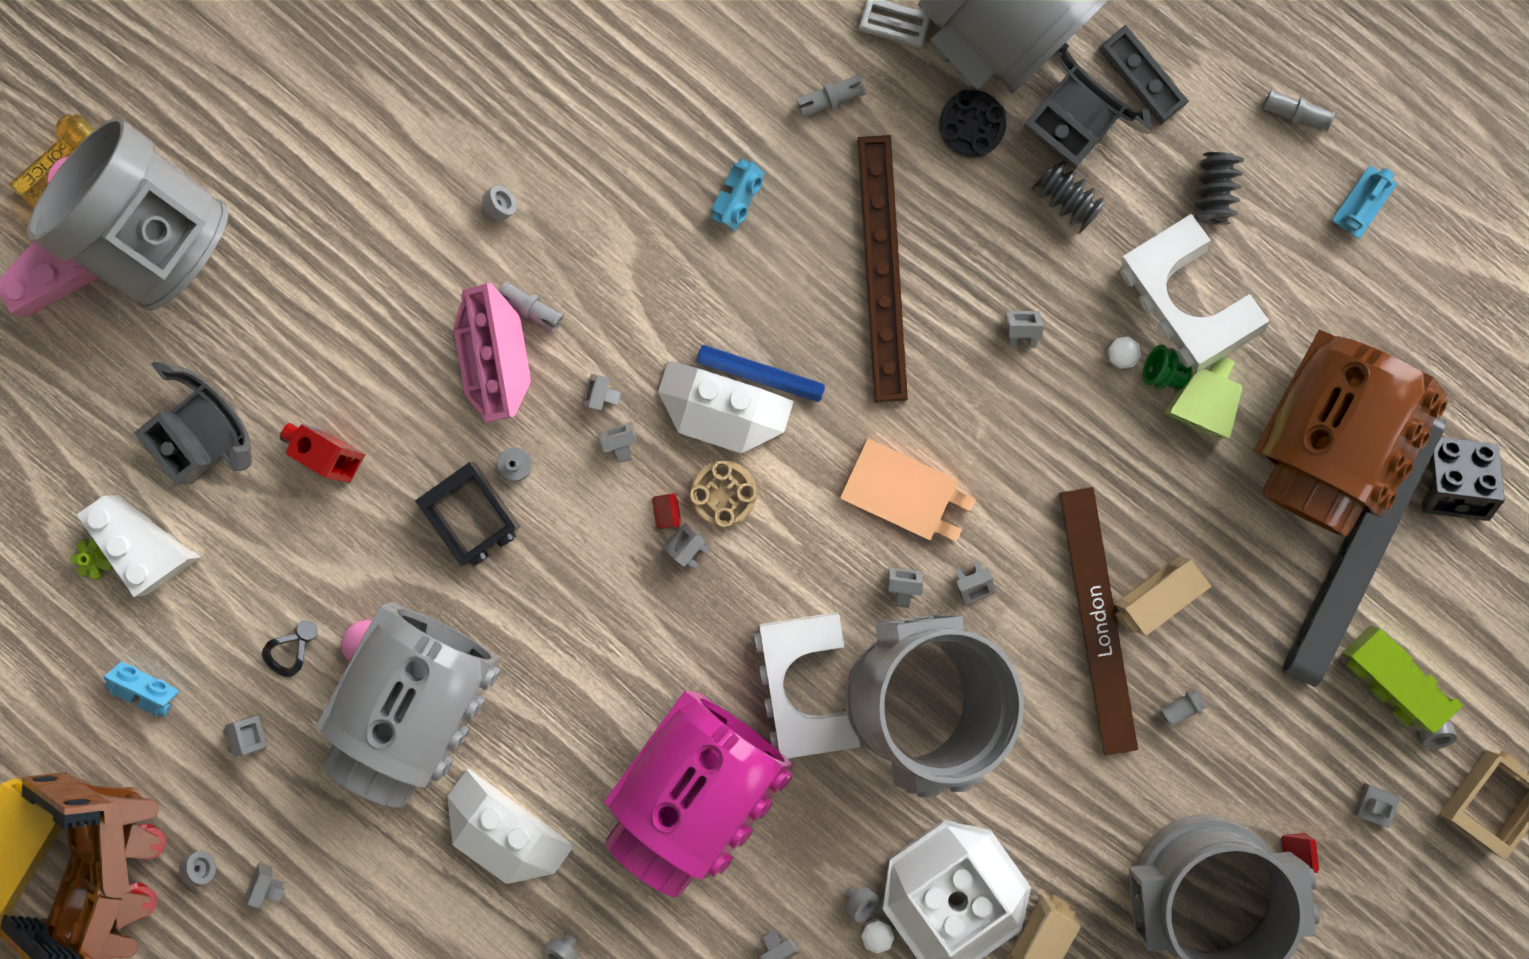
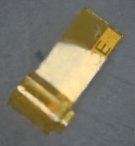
[9,114,95,210]

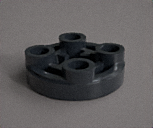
[939,90,1006,158]

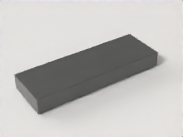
[1098,25,1189,125]

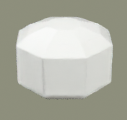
[1107,337,1141,370]
[861,918,894,954]

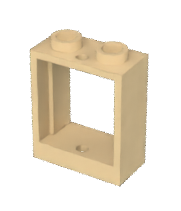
[1114,557,1212,636]
[1439,750,1529,860]
[1006,894,1081,959]

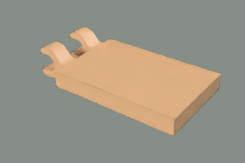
[840,439,976,541]

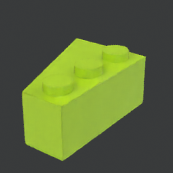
[1342,626,1464,734]

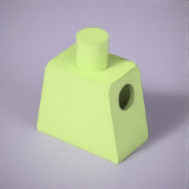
[1164,357,1242,439]

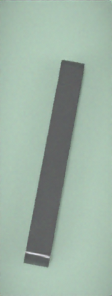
[1283,418,1446,687]

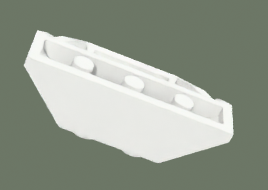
[658,360,794,454]
[447,769,575,884]

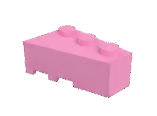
[0,242,98,317]

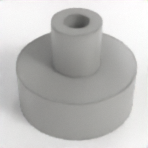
[482,185,517,221]
[498,448,533,481]
[1419,721,1457,749]
[179,851,216,887]
[844,887,880,922]
[543,934,578,959]

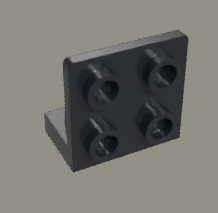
[1422,437,1505,521]

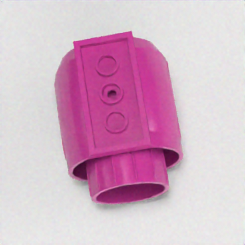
[603,691,794,897]

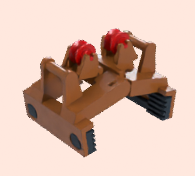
[0,772,166,959]

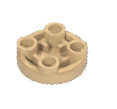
[690,461,757,527]

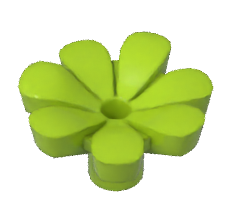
[70,538,114,580]

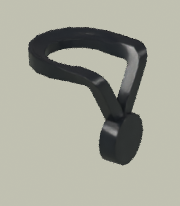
[261,620,317,677]

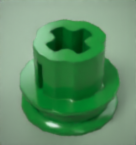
[1142,344,1192,390]

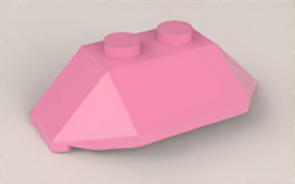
[454,283,531,422]

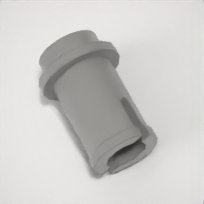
[1161,690,1207,728]

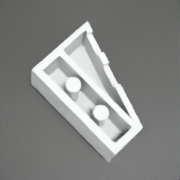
[77,495,201,597]

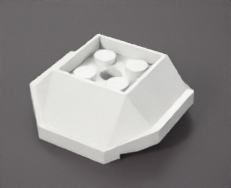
[882,819,1031,959]

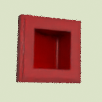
[652,493,682,529]
[1281,833,1319,873]

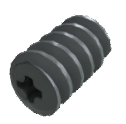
[1194,152,1244,225]
[1031,160,1106,234]

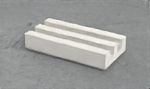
[858,0,930,49]

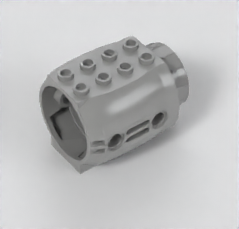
[315,601,501,808]

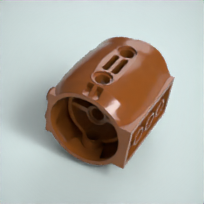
[1253,330,1448,537]

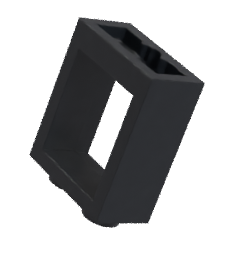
[415,462,521,567]

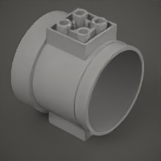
[918,0,1108,94]
[27,117,228,311]
[845,614,1024,797]
[1129,814,1320,959]

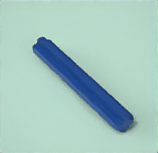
[697,345,825,402]

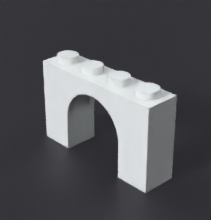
[1120,214,1269,374]
[754,612,860,759]

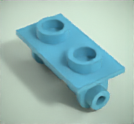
[710,158,765,232]
[1331,165,1397,239]
[103,662,180,717]

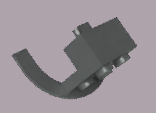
[1024,43,1153,170]
[135,362,252,486]

